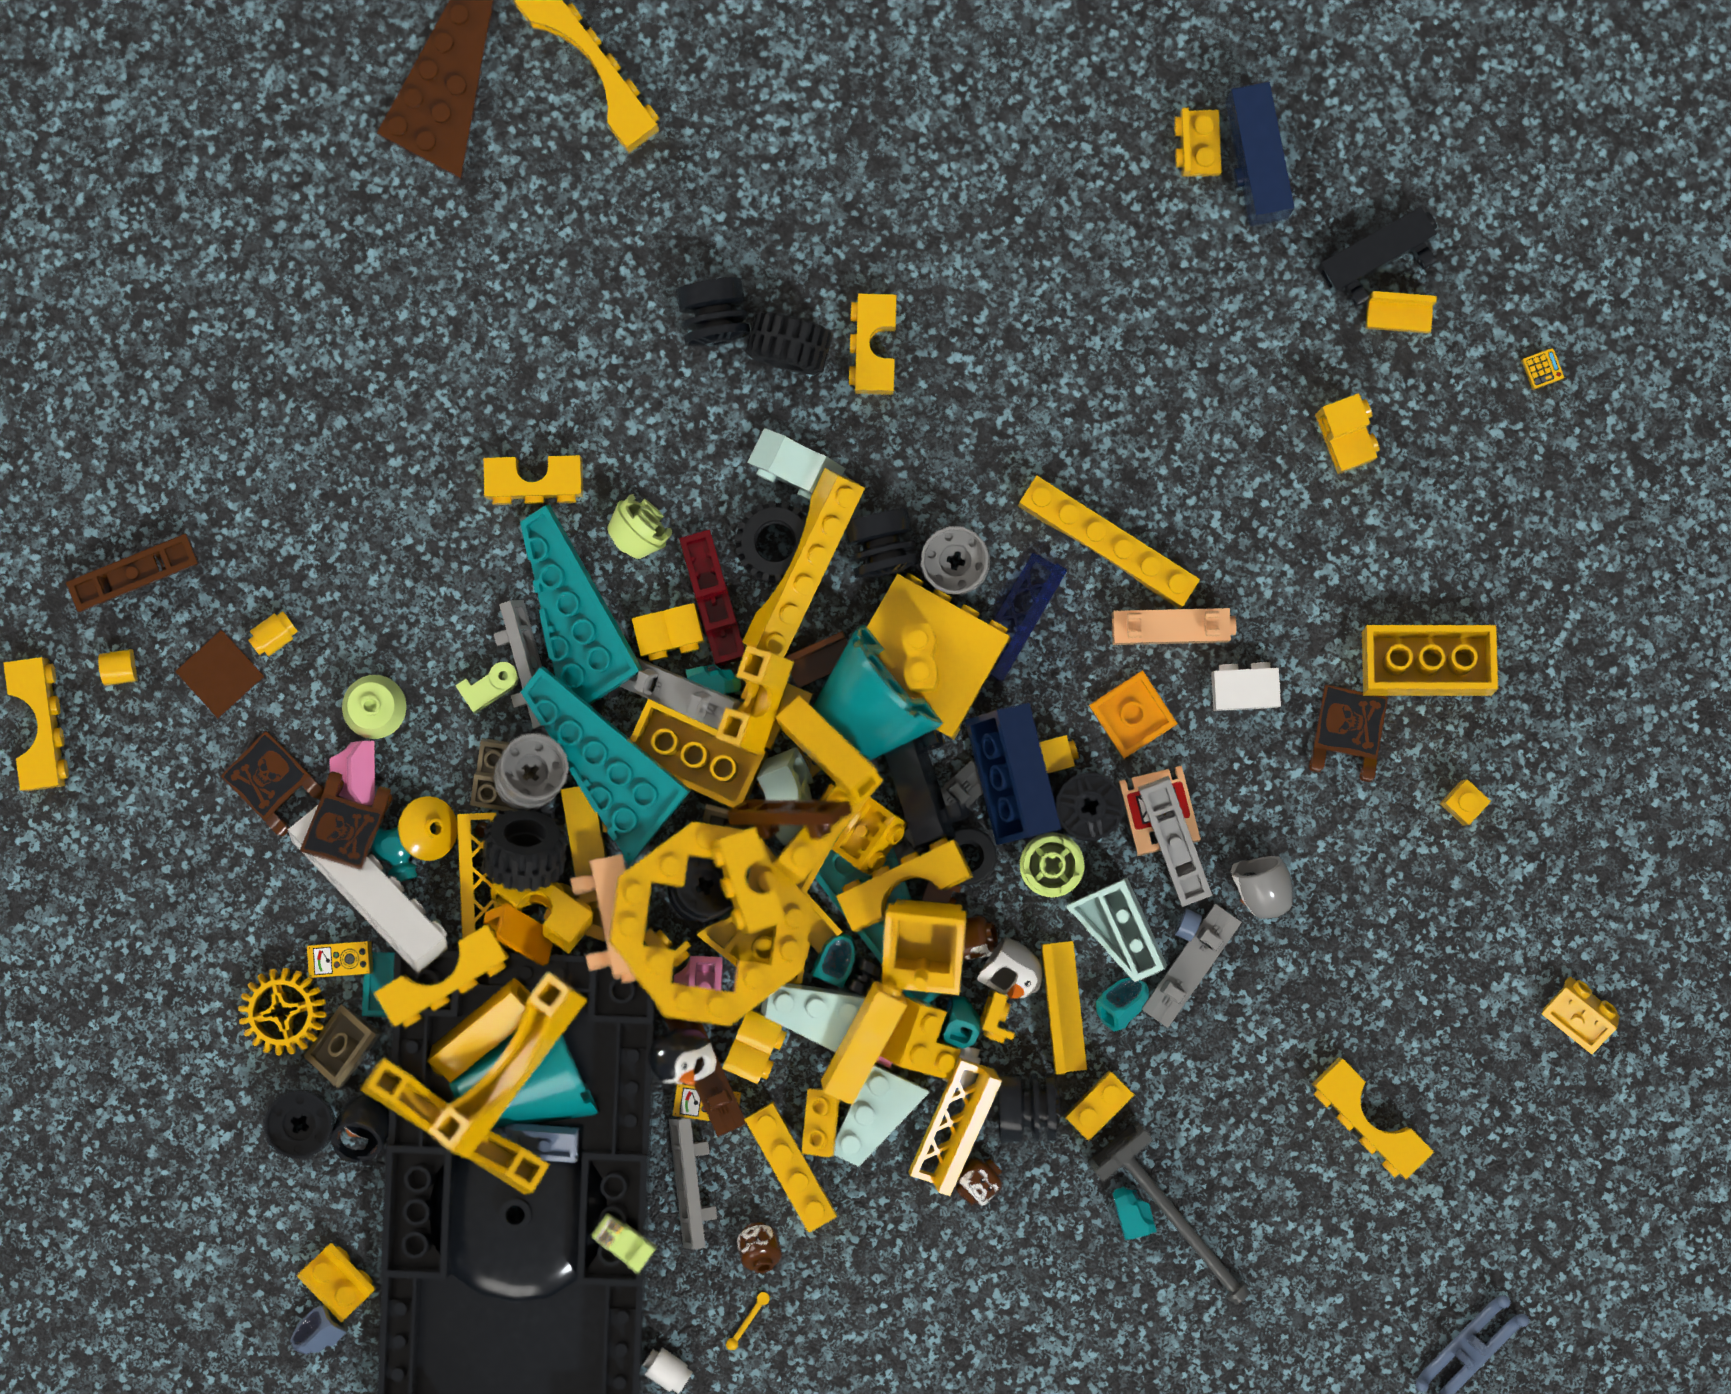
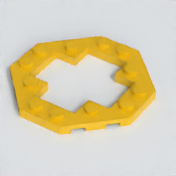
[609,822,812,1026]

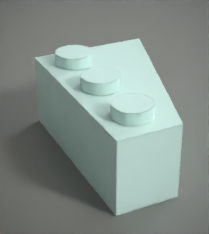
[1065,878,1167,982]
[761,983,865,1052]
[834,1064,930,1167]

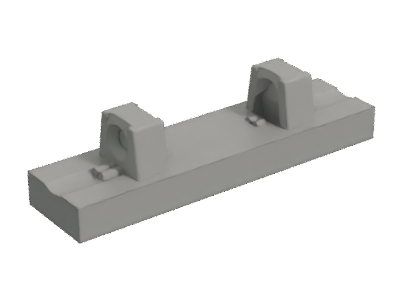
[494,600,544,728]
[620,657,740,729]
[1138,776,1212,907]
[1142,904,1242,1028]
[668,1117,717,1250]

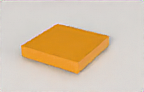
[1088,670,1178,759]

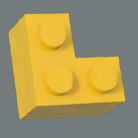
[1315,393,1380,474]
[880,995,961,1080]

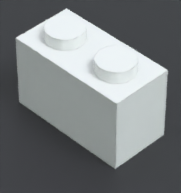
[1211,662,1281,711]

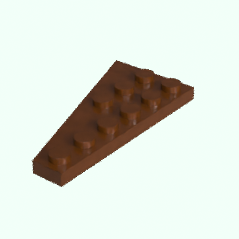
[377,0,494,180]

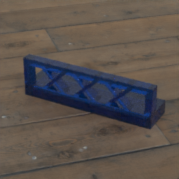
[989,552,1067,683]

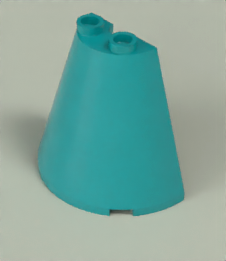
[812,625,943,770]
[449,1028,599,1130]

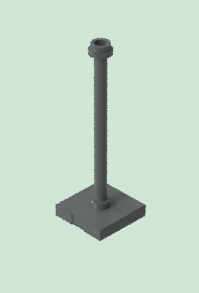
[1086,1120,1250,1305]

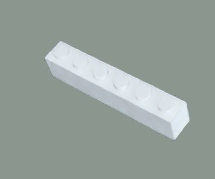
[288,805,448,974]

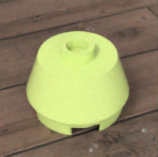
[607,494,672,559]
[342,675,406,739]
[1020,833,1084,897]

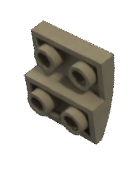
[470,738,535,811]

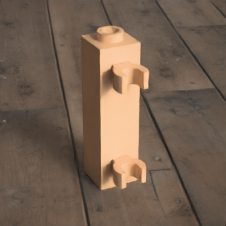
[1112,608,1236,645]
[571,854,637,983]

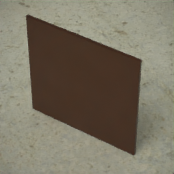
[175,629,264,718]

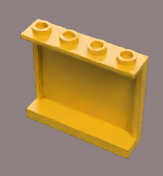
[867,573,1011,740]

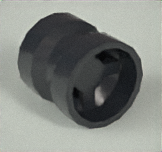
[844,956,882,997]

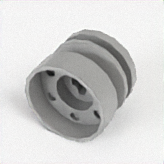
[921,526,990,595]
[493,733,569,811]

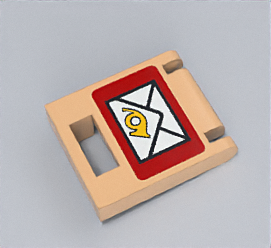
[1119,766,1201,856]

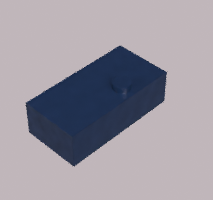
[1226,82,1295,226]
[965,703,1061,845]

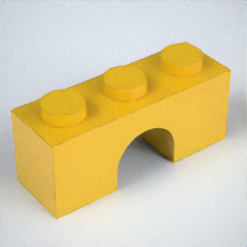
[849,294,896,395]
[483,455,583,505]
[715,646,794,754]
[711,827,786,935]
[491,882,593,954]

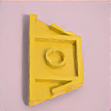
[696,915,811,985]

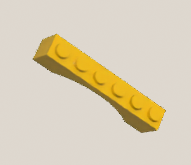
[513,0,659,154]
[742,468,865,658]
[1018,475,1200,609]
[429,972,587,1159]
[360,1059,549,1195]

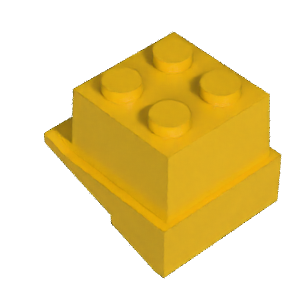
[881,899,967,995]

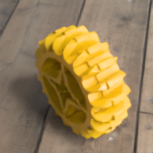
[238,968,327,1056]

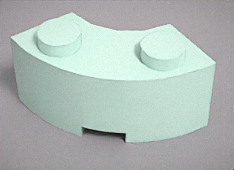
[747,428,846,501]
[757,747,813,845]

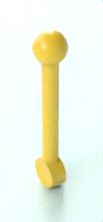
[726,1292,770,1351]

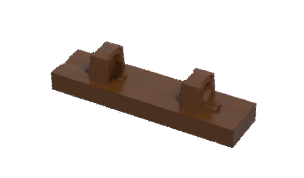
[66,533,200,613]
[727,800,852,839]
[664,1017,747,1138]

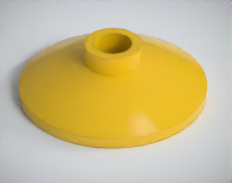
[398,796,458,861]

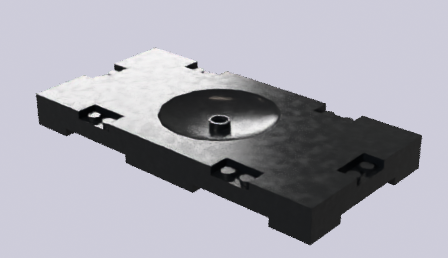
[377,950,656,1394]

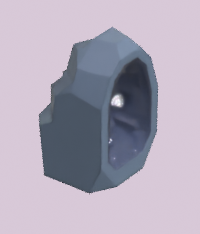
[291,1305,349,1354]

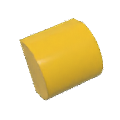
[98,649,138,686]

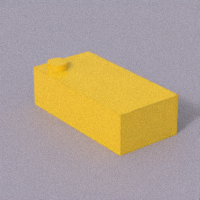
[1362,625,1498,696]
[630,699,769,808]

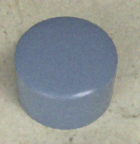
[1175,908,1202,941]

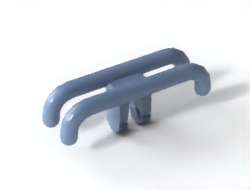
[1415,1295,1529,1394]

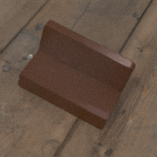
[784,631,848,688]

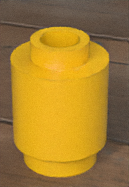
[248,611,298,657]

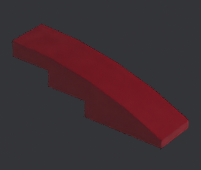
[679,529,745,667]

